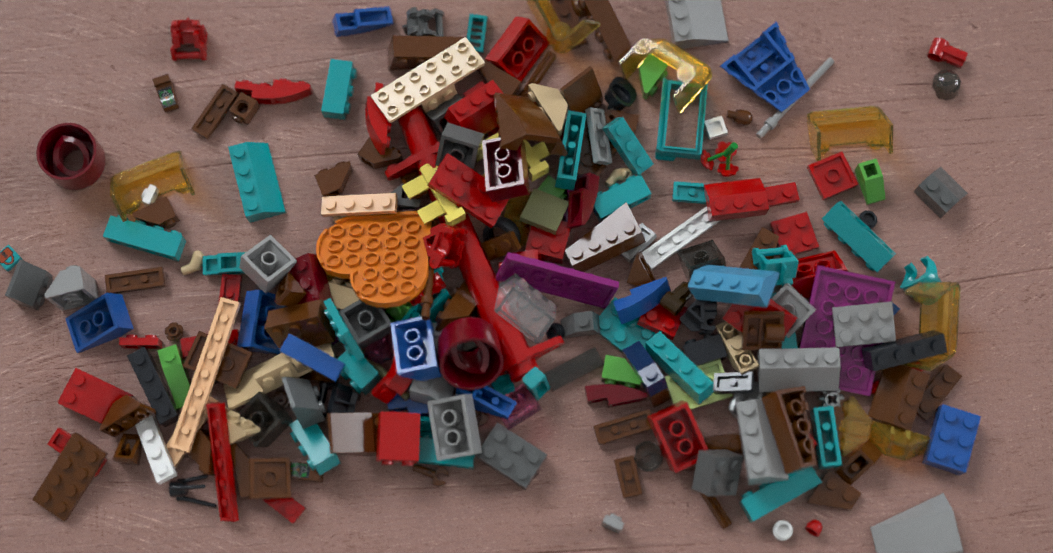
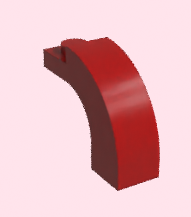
[371,345,413,404]

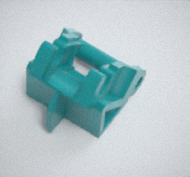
[752,245,799,287]

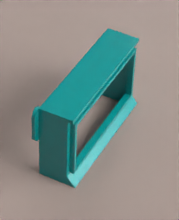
[655,78,708,161]

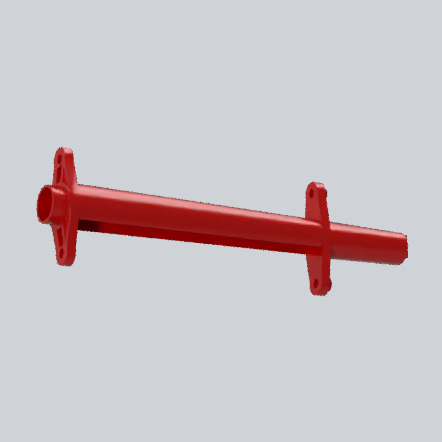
[385,105,565,383]

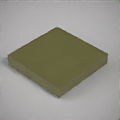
[520,188,569,234]

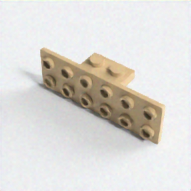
[371,38,485,123]
[224,343,335,410]

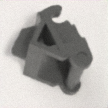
[402,7,444,36]

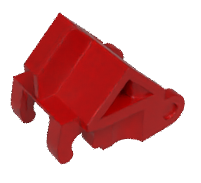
[170,17,208,61]
[423,223,468,269]

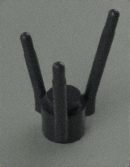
[169,475,217,508]

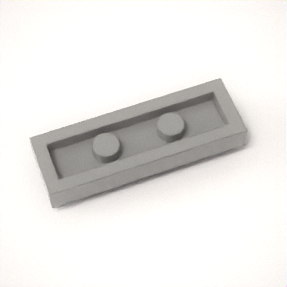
[585,107,612,165]

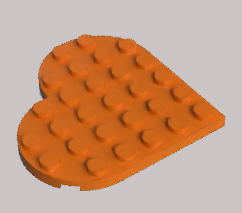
[316,211,432,308]

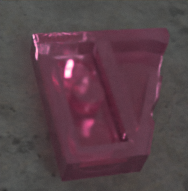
[364,333,394,365]

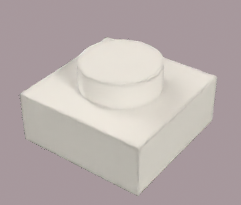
[704,116,728,140]
[141,184,160,206]

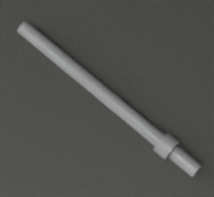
[756,57,835,139]

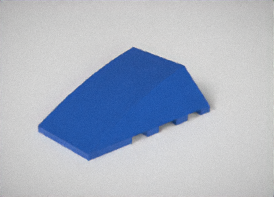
[719,21,810,113]

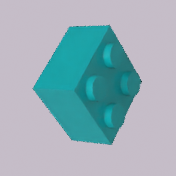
[337,350,382,396]

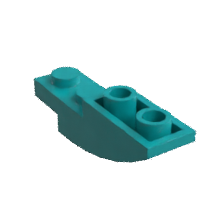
[203,252,246,276]

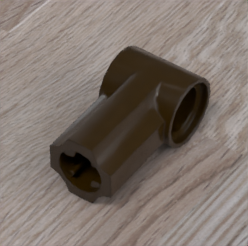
[659,281,693,316]

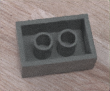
[475,422,547,490]

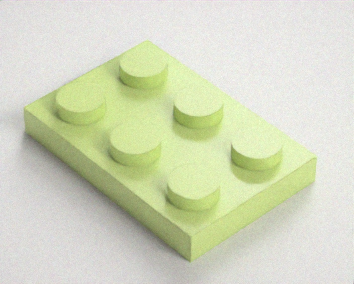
[665,359,733,410]

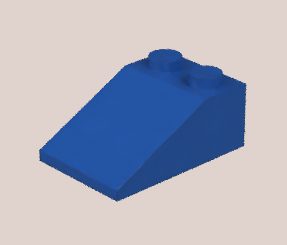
[65,293,134,353]

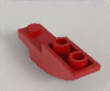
[234,78,313,105]
[365,83,391,155]

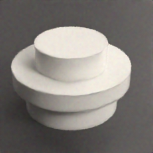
[772,520,793,541]

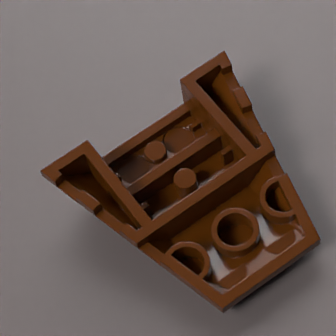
[494,93,567,156]

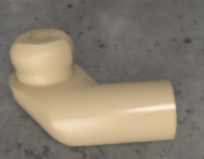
[605,168,632,187]
[181,251,204,276]

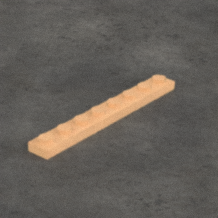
[169,297,241,453]

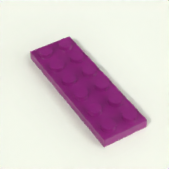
[496,252,619,309]

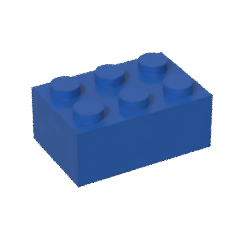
[922,404,981,475]

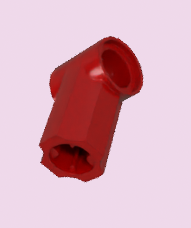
[927,37,968,69]

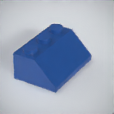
[237,290,287,355]
[390,316,441,381]

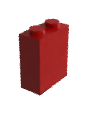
[376,411,420,467]

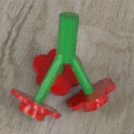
[700,141,739,177]

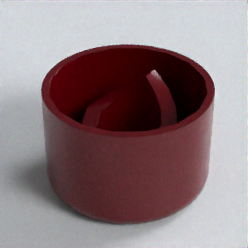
[36,123,106,190]
[437,317,503,390]

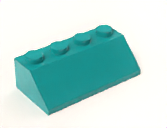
[228,142,286,223]

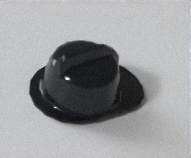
[604,76,637,111]

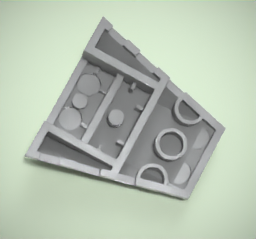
[870,493,963,553]

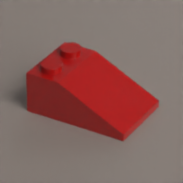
[722,298,798,336]
[57,368,133,424]

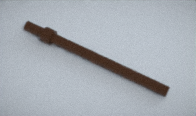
[421,221,439,321]

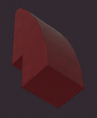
[567,172,599,229]
[584,384,647,408]

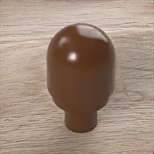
[726,109,753,126]

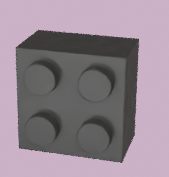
[339,300,392,350]
[692,449,744,496]

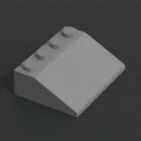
[665,0,728,50]

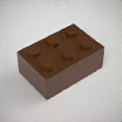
[265,299,337,349]

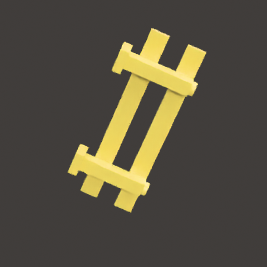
[402,133,551,226]

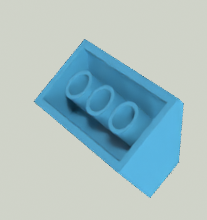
[688,265,779,308]

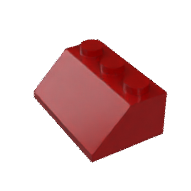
[485,16,550,82]
[444,80,504,136]
[704,178,769,222]
[791,250,848,298]

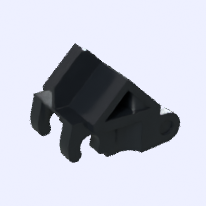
[680,299,717,336]
[318,382,361,421]

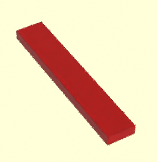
[206,403,239,522]

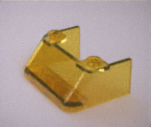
[526,0,601,54]
[618,38,713,113]
[807,106,893,161]
[110,151,195,222]
[902,282,961,371]

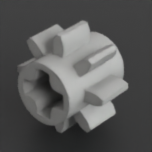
[819,388,844,408]

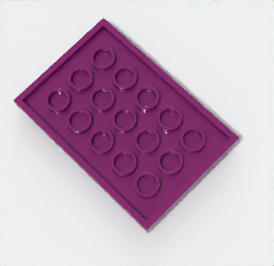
[799,265,895,396]

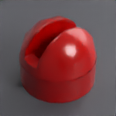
[805,519,823,537]

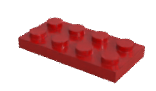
[427,153,509,228]

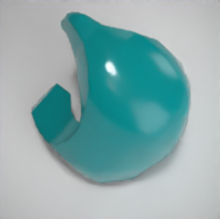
[900,256,944,305]

